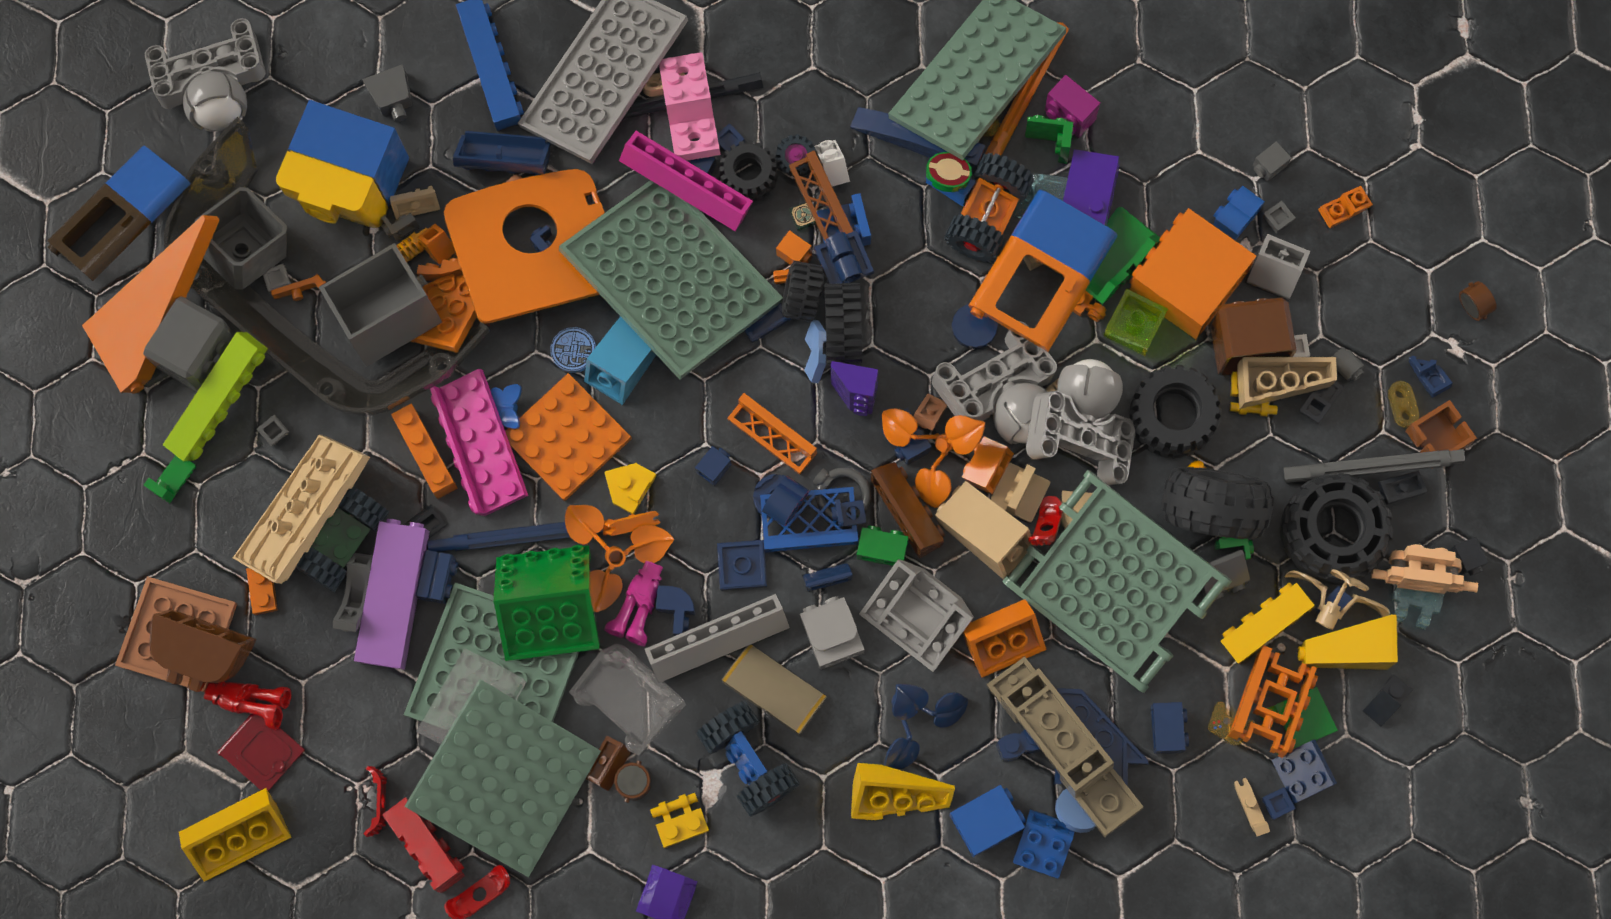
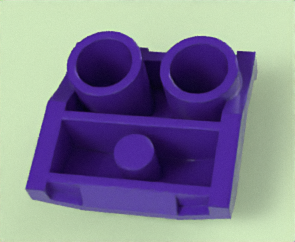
[636,865,698,919]

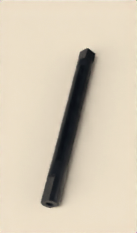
[623,72,763,119]

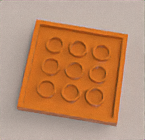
[505,373,632,502]

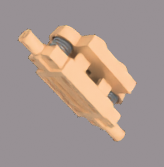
[1371,544,1478,594]

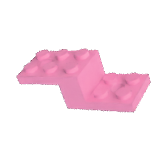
[659,52,721,161]

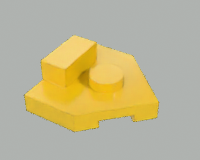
[605,463,657,514]

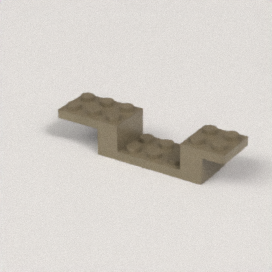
[987,656,1144,837]

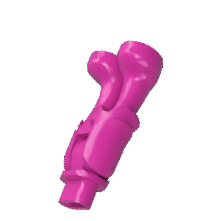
[604,561,663,646]

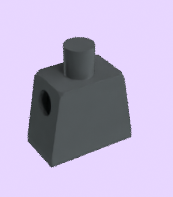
[362,64,412,122]

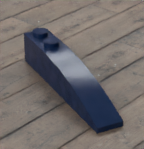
[850,107,985,174]

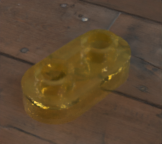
[1388,381,1419,428]

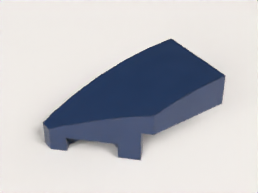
[1409,356,1453,398]

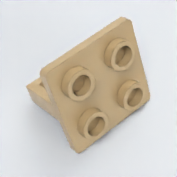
[991,463,1050,523]

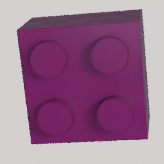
[1044,75,1100,138]

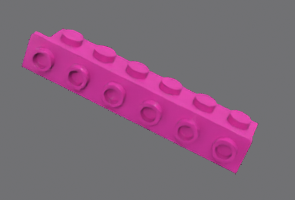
[430,369,528,516]

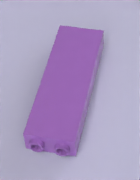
[354,519,430,670]

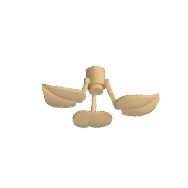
[1285,569,1390,630]

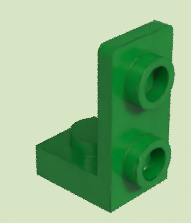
[144,455,196,504]

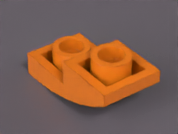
[1318,186,1373,228]
[417,258,463,281]

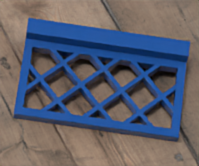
[760,487,858,552]

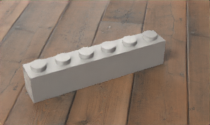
[645,594,790,683]

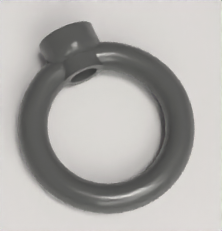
[813,467,872,522]

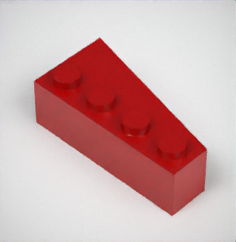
[382,797,465,893]

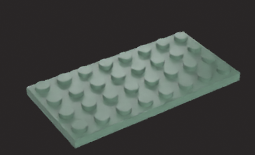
[888,0,1066,160]

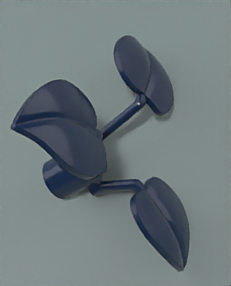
[884,684,968,770]

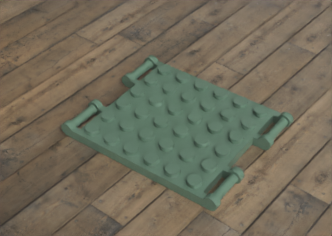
[1002,470,1232,693]

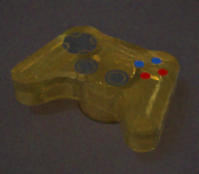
[1208,701,1256,746]

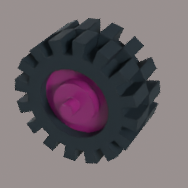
[776,134,816,176]

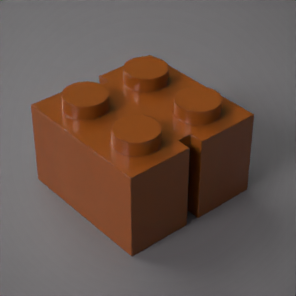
[1405,400,1477,469]

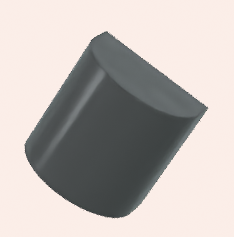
[257,414,290,447]

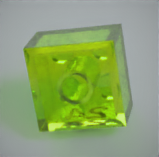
[1104,289,1168,356]

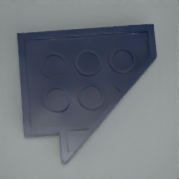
[1054,688,1148,785]

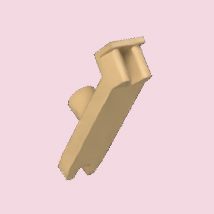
[1234,778,1270,836]

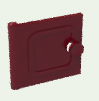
[217,714,305,792]

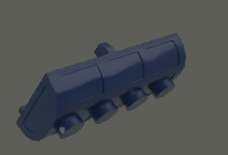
[453,131,550,176]

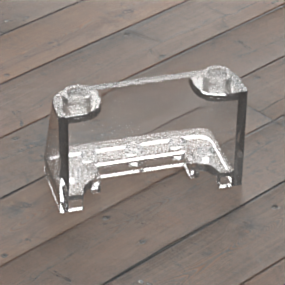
[569,644,686,756]

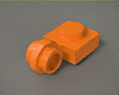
[1073,290,1106,322]

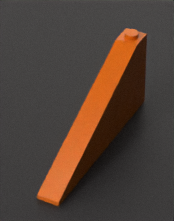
[82,215,219,394]

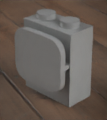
[800,596,864,670]

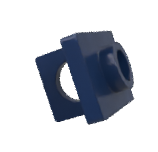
[831,499,866,527]

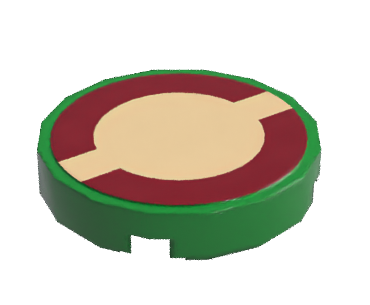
[926,152,972,192]

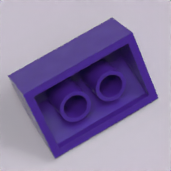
[831,361,878,416]

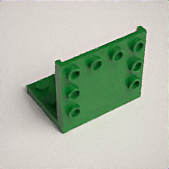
[493,545,600,661]

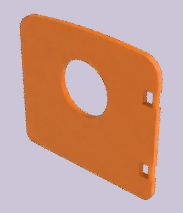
[444,169,605,324]

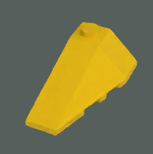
[851,763,955,820]

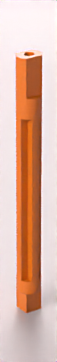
[985,22,1069,157]

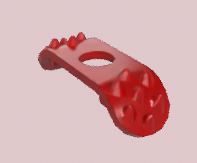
[1028,496,1063,546]
[364,766,387,837]
[444,865,510,919]

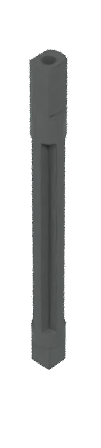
[1284,449,1465,483]

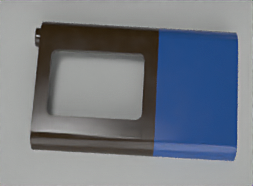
[47,145,191,281]

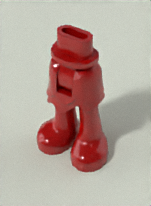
[204,681,291,730]

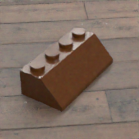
[871,462,945,559]

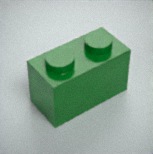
[857,526,908,566]

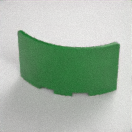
[1086,207,1160,304]

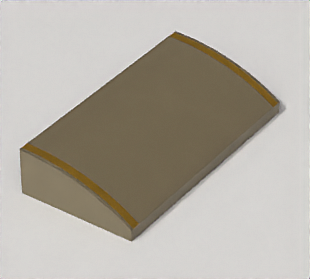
[722,644,827,736]

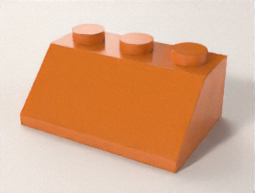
[963,599,1046,677]

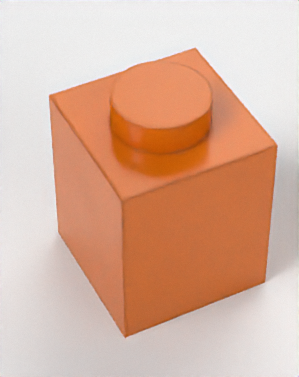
[417,224,455,265]
[776,230,813,265]

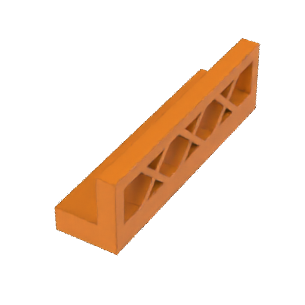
[727,393,817,475]

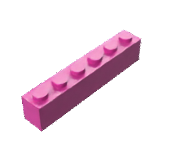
[619,131,753,231]

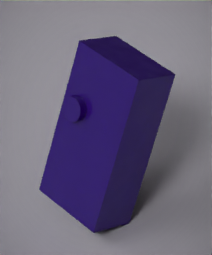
[1063,149,1120,226]

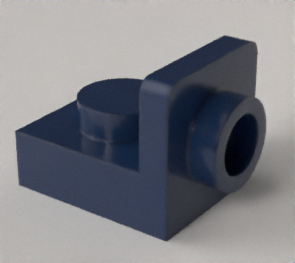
[530,225,552,253]

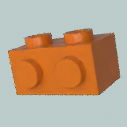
[962,437,1014,494]

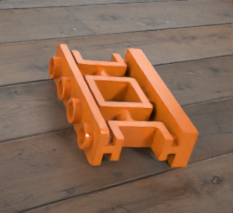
[1228,645,1318,758]

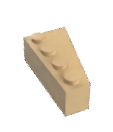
[1237,357,1337,409]

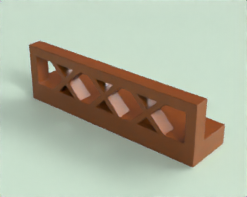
[789,150,853,241]

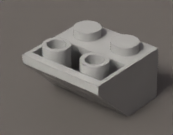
[1246,234,1310,300]

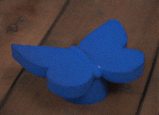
[490,384,522,429]

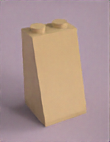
[935,481,1036,579]

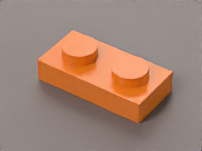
[246,568,278,615]

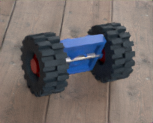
[696,701,800,817]

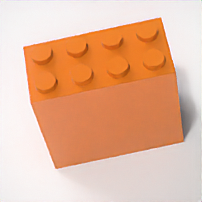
[1129,208,1256,340]

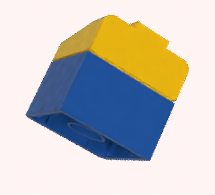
[276,100,409,228]

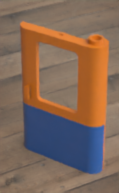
[968,190,1117,352]

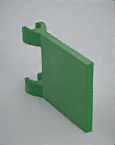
[1260,687,1338,754]

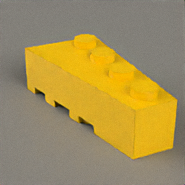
[1221,583,1315,664]

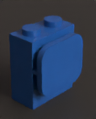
[949,785,1026,857]

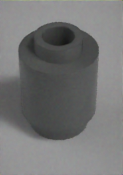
[1332,347,1365,382]

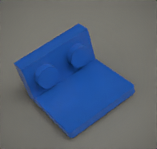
[817,193,871,246]
[1013,810,1074,878]

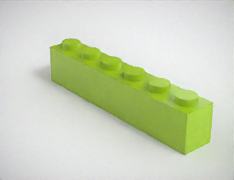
[163,332,268,461]

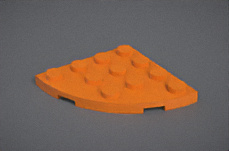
[411,274,477,352]

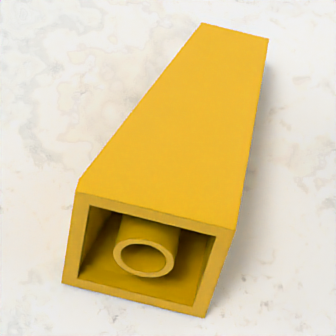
[1298,615,1398,670]

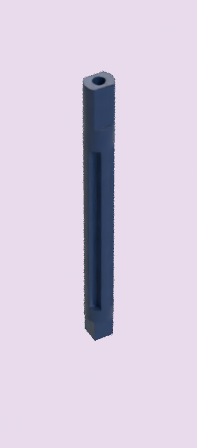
[428,522,603,552]

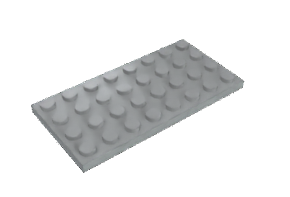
[518,0,688,164]

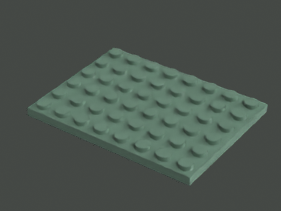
[559,180,783,379]

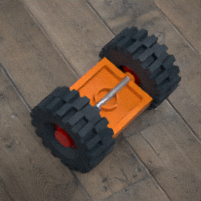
[944,153,1035,263]

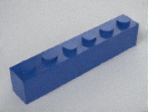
[456,0,524,131]

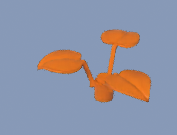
[882,409,985,508]
[565,505,674,612]

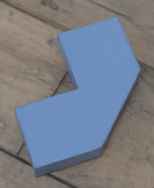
[804,320,826,383]

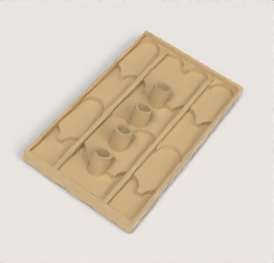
[233,435,370,584]

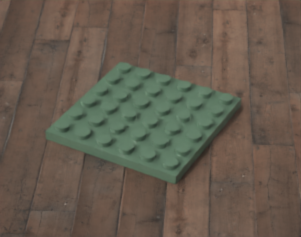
[404,583,579,731]
[404,679,601,877]

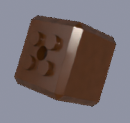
[1210,298,1297,376]

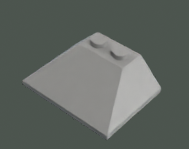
[859,559,974,672]

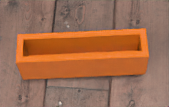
[391,403,458,499]

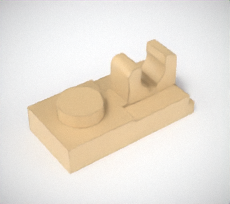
[390,186,440,219]

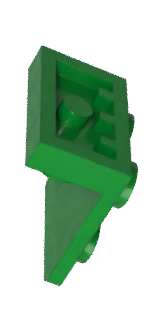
[1025,115,1073,164]

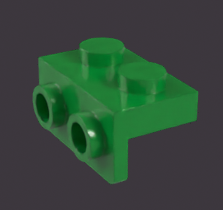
[1214,537,1254,560]

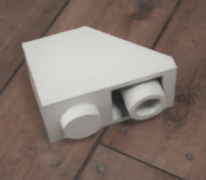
[814,140,850,186]

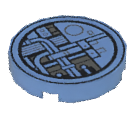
[550,327,596,373]

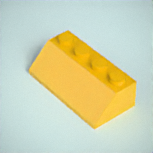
[179,788,291,882]

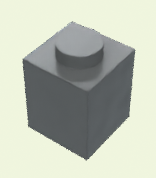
[1252,141,1291,182]

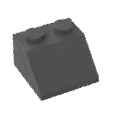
[1199,550,1250,602]

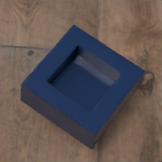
[717,123,745,152]
[1261,787,1296,820]

